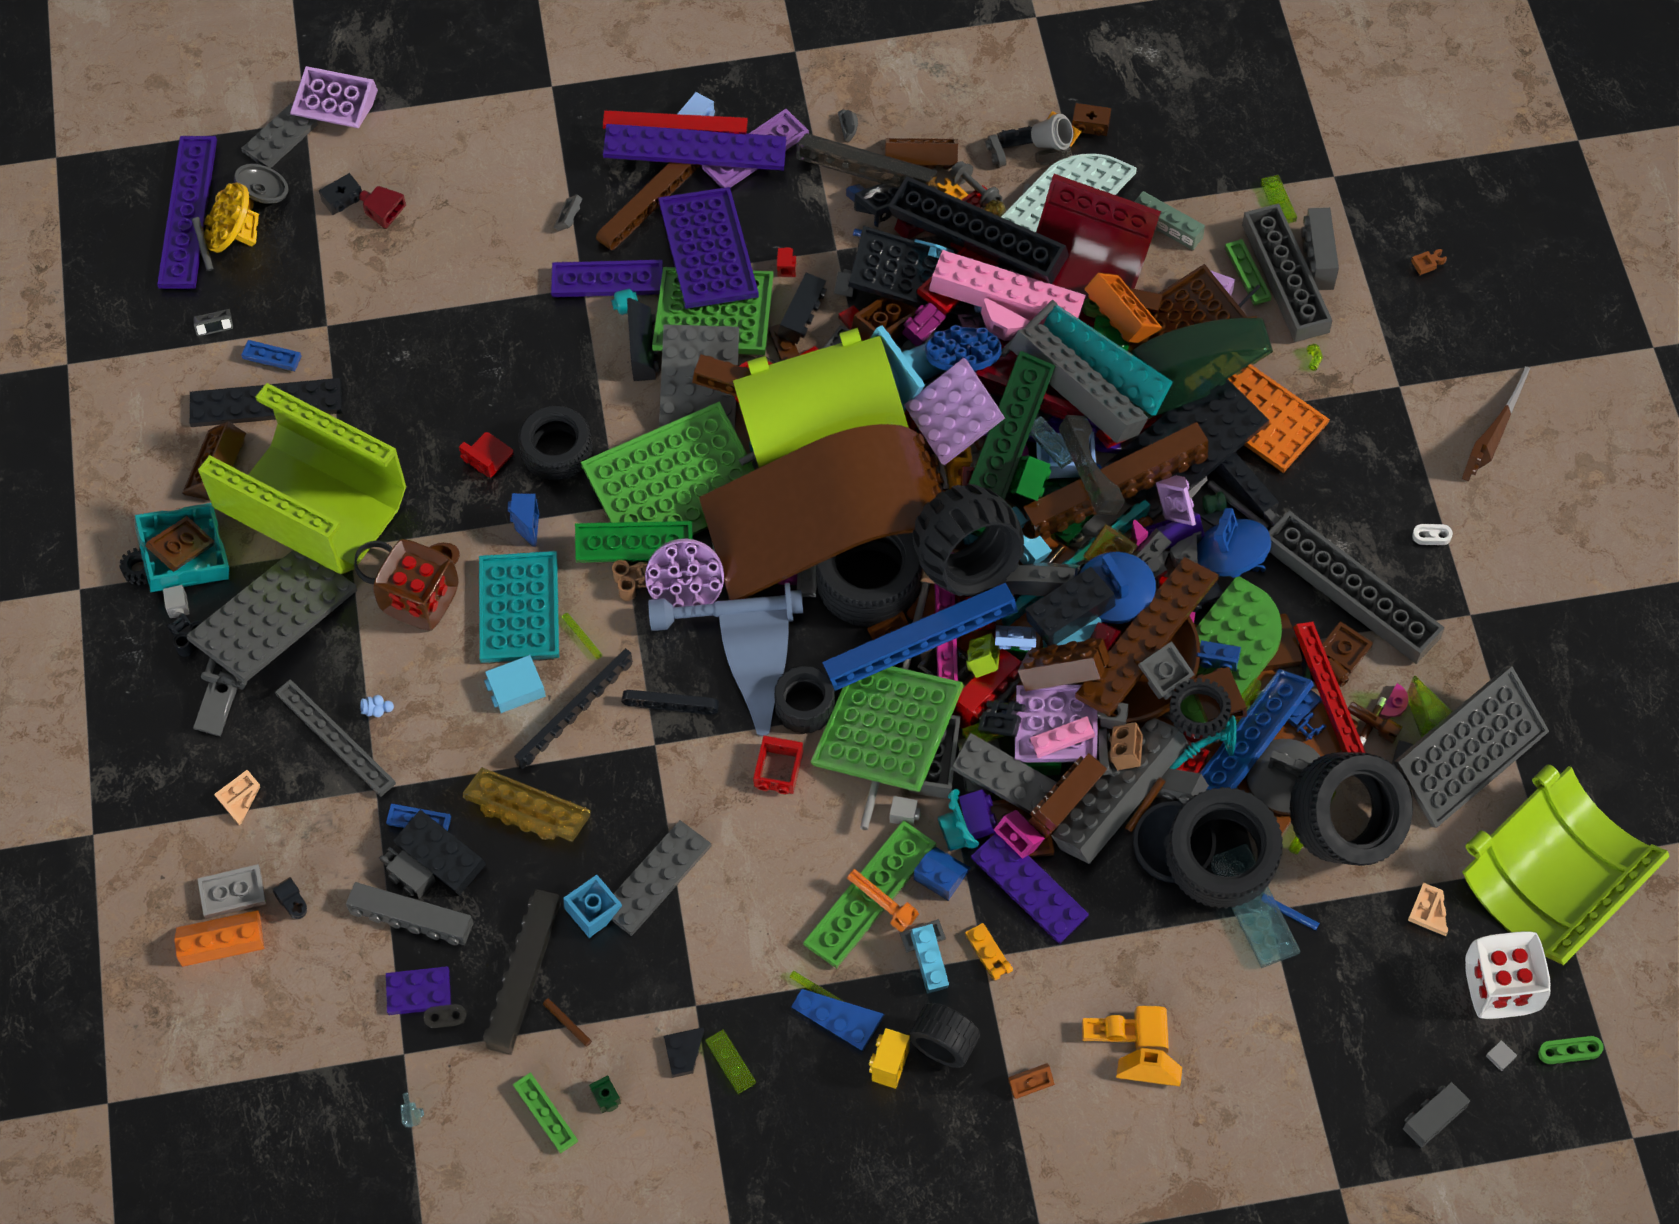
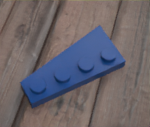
[791,989,885,1051]

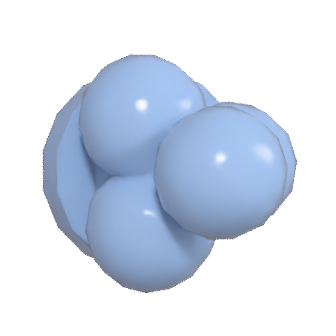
[360,695,394,717]

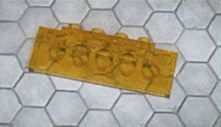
[463,767,591,842]

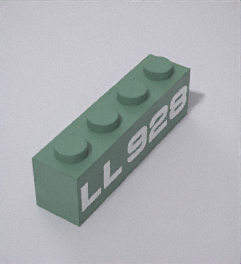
[1134,191,1205,250]

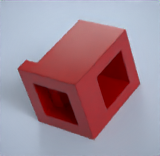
[777,247,796,277]

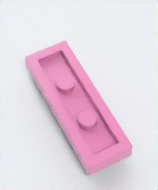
[1030,716,1095,758]

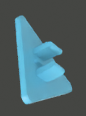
[914,239,954,258]

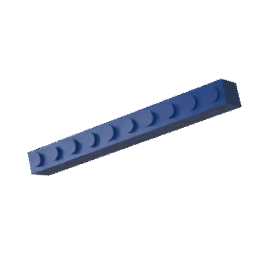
[822,583,1018,691]

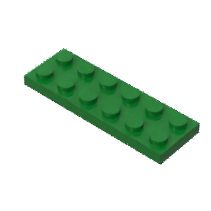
[575,521,693,563]

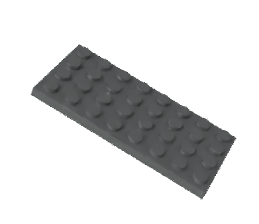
[187,550,357,684]
[1394,666,1549,828]

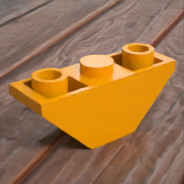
[1116,1048,1182,1086]

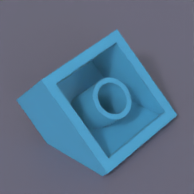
[564,875,622,938]

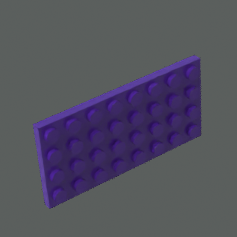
[658,187,759,309]

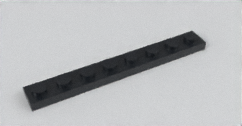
[514,648,633,769]

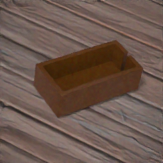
[1018,638,1110,691]
[1028,753,1107,838]

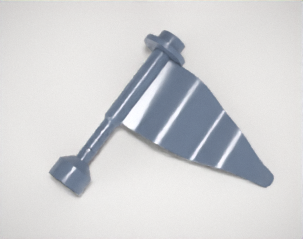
[648,583,803,736]

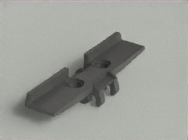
[193,657,247,737]

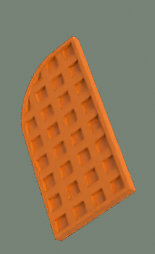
[1183,349,1330,473]

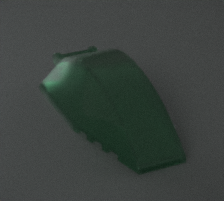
[1129,318,1273,418]

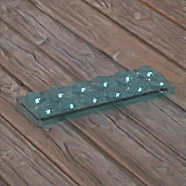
[1210,843,1300,968]

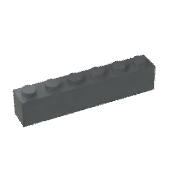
[346,882,474,946]

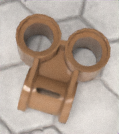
[612,560,648,601]

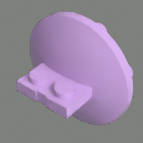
[645,539,724,607]

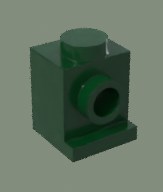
[589,1075,621,1113]

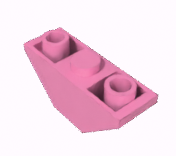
[981,298,1030,341]

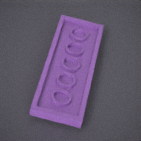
[702,109,809,188]

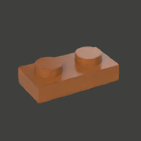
[1008,1063,1055,1099]

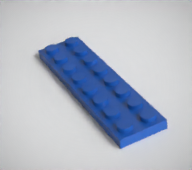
[1200,669,1314,790]

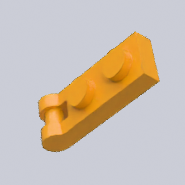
[965,923,1013,981]

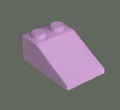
[1156,475,1196,526]

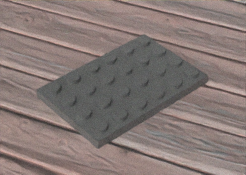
[659,324,739,430]

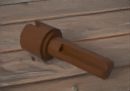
[1348,702,1403,744]

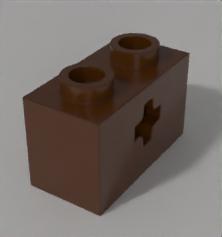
[1072,103,1111,136]

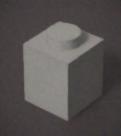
[163,585,189,618]
[890,796,921,827]

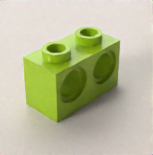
[966,633,1000,678]

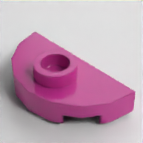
[1379,683,1409,719]

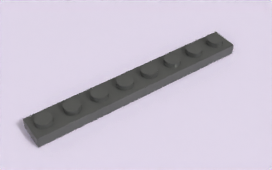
[275,679,396,797]

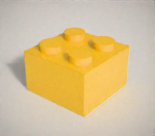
[869,1028,910,1089]

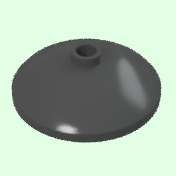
[234,164,288,204]

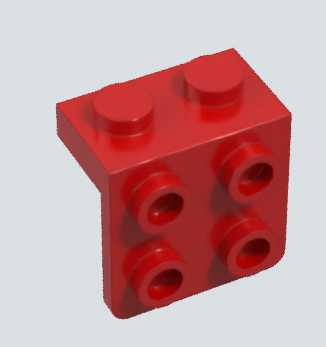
[459,432,514,478]

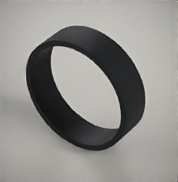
[354,541,392,584]

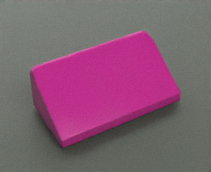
[1130,520,1148,553]

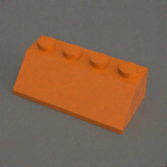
[1085,273,1162,343]
[174,910,265,967]

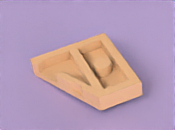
[214,770,260,825]
[1408,882,1448,936]

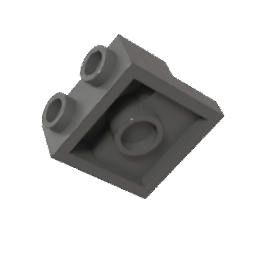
[1138,641,1195,700]

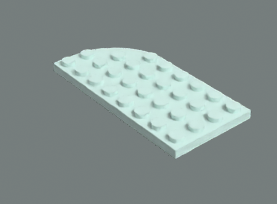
[1001,154,1136,232]

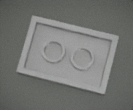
[198,864,266,919]

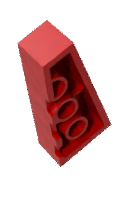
[952,649,1021,733]

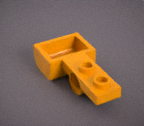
[1082,1006,1169,1053]

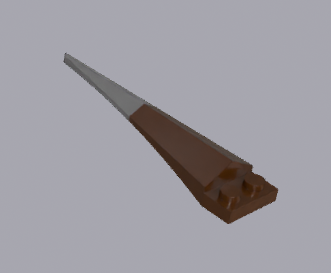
[1462,366,1530,482]

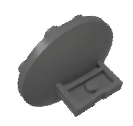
[1246,739,1320,815]

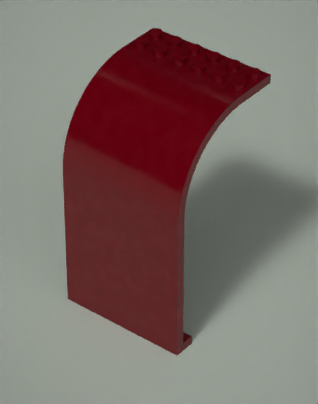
[976,174,1161,426]

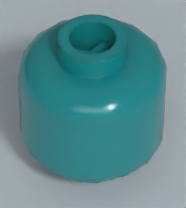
[611,289,638,315]

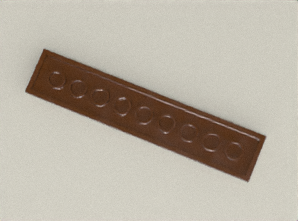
[1075,557,1218,717]

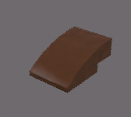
[1262,613,1303,672]

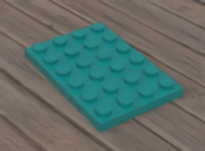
[479,551,560,663]

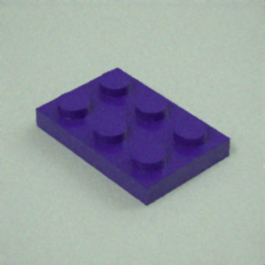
[386,967,451,1015]

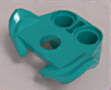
[938,789,979,851]

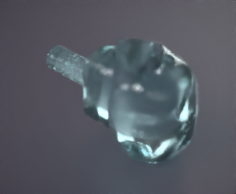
[401,1093,424,1127]

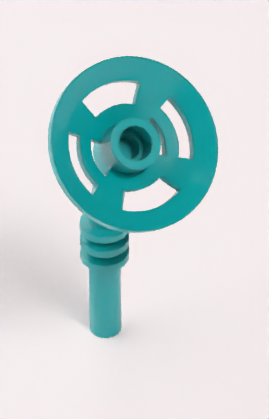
[1170,715,1236,769]

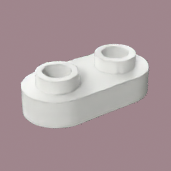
[1412,524,1453,545]

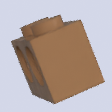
[1108,722,1143,771]

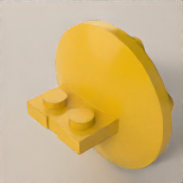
[204,182,259,253]

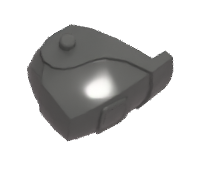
[1169,531,1201,569]

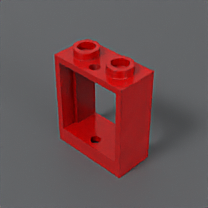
[753,735,803,795]

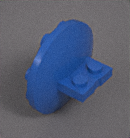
[925,325,1002,373]
[1197,508,1271,577]
[1079,552,1156,624]

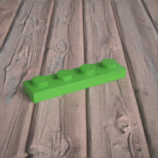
[1225,239,1272,305]
[513,1072,578,1154]

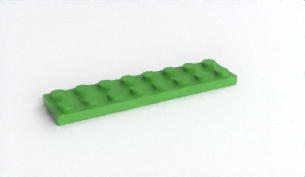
[803,820,936,969]

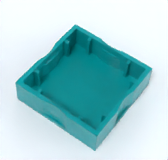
[135,503,229,592]

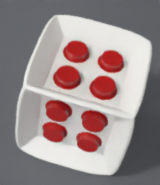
[1465,932,1550,1019]

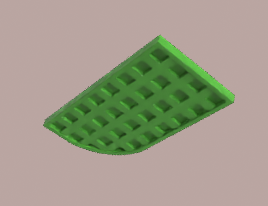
[1180,576,1282,723]

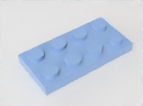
[995,625,1036,650]

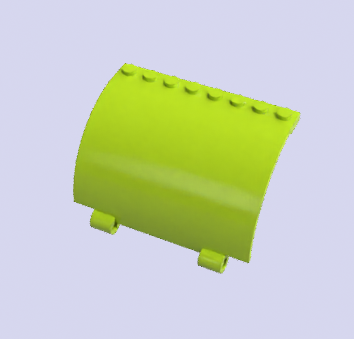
[733,328,908,468]
[1462,764,1670,965]

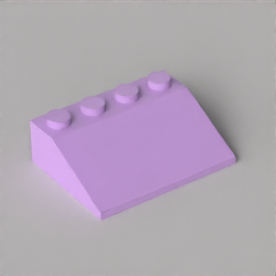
[290,66,378,128]

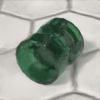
[1202,491,1227,514]

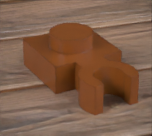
[1411,249,1447,275]

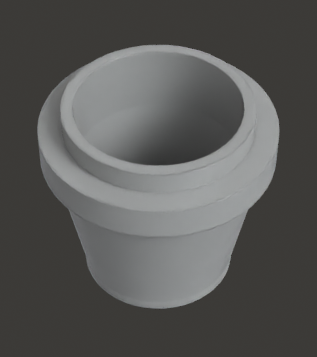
[1031,114,1073,151]

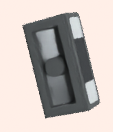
[193,309,233,336]

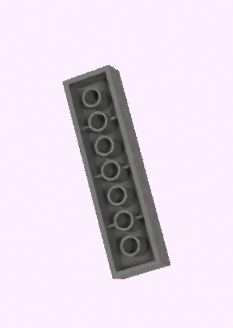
[1242,203,1333,342]
[1009,324,1148,443]
[1051,718,1189,864]

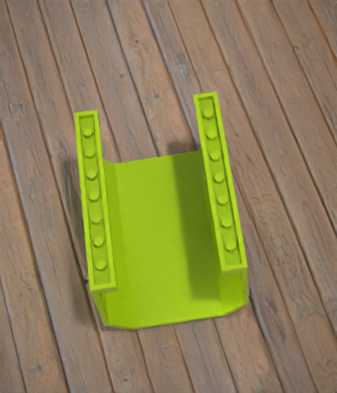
[198,383,406,575]

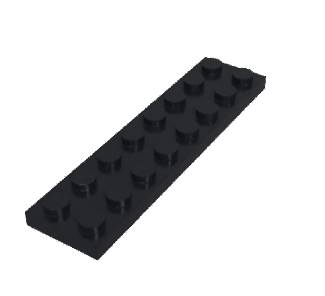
[189,378,342,427]

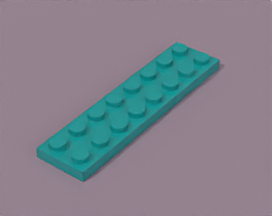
[1043,305,1173,415]

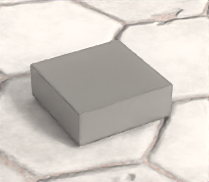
[1486,1040,1517,1071]

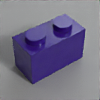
[959,789,998,839]

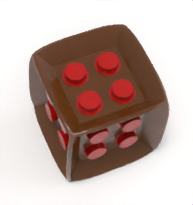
[373,539,459,631]

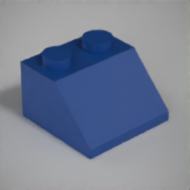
[508,493,539,547]
[914,847,971,901]

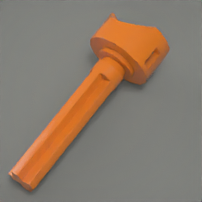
[847,869,919,932]

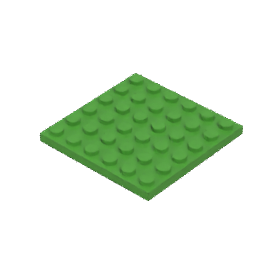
[652,267,774,355]
[810,666,964,792]

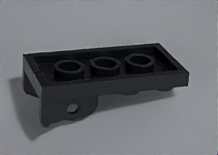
[854,172,934,227]

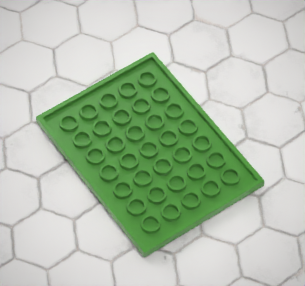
[581,401,754,563]

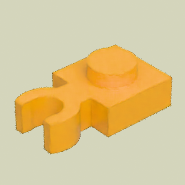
[937,178,968,200]

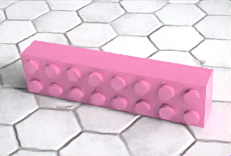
[929,250,1086,325]

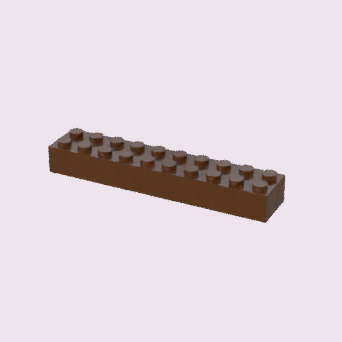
[1023,422,1208,540]

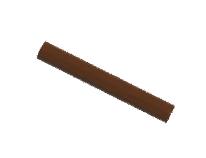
[1125,777,1166,832]
[543,998,592,1047]

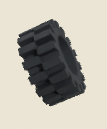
[119,548,147,585]

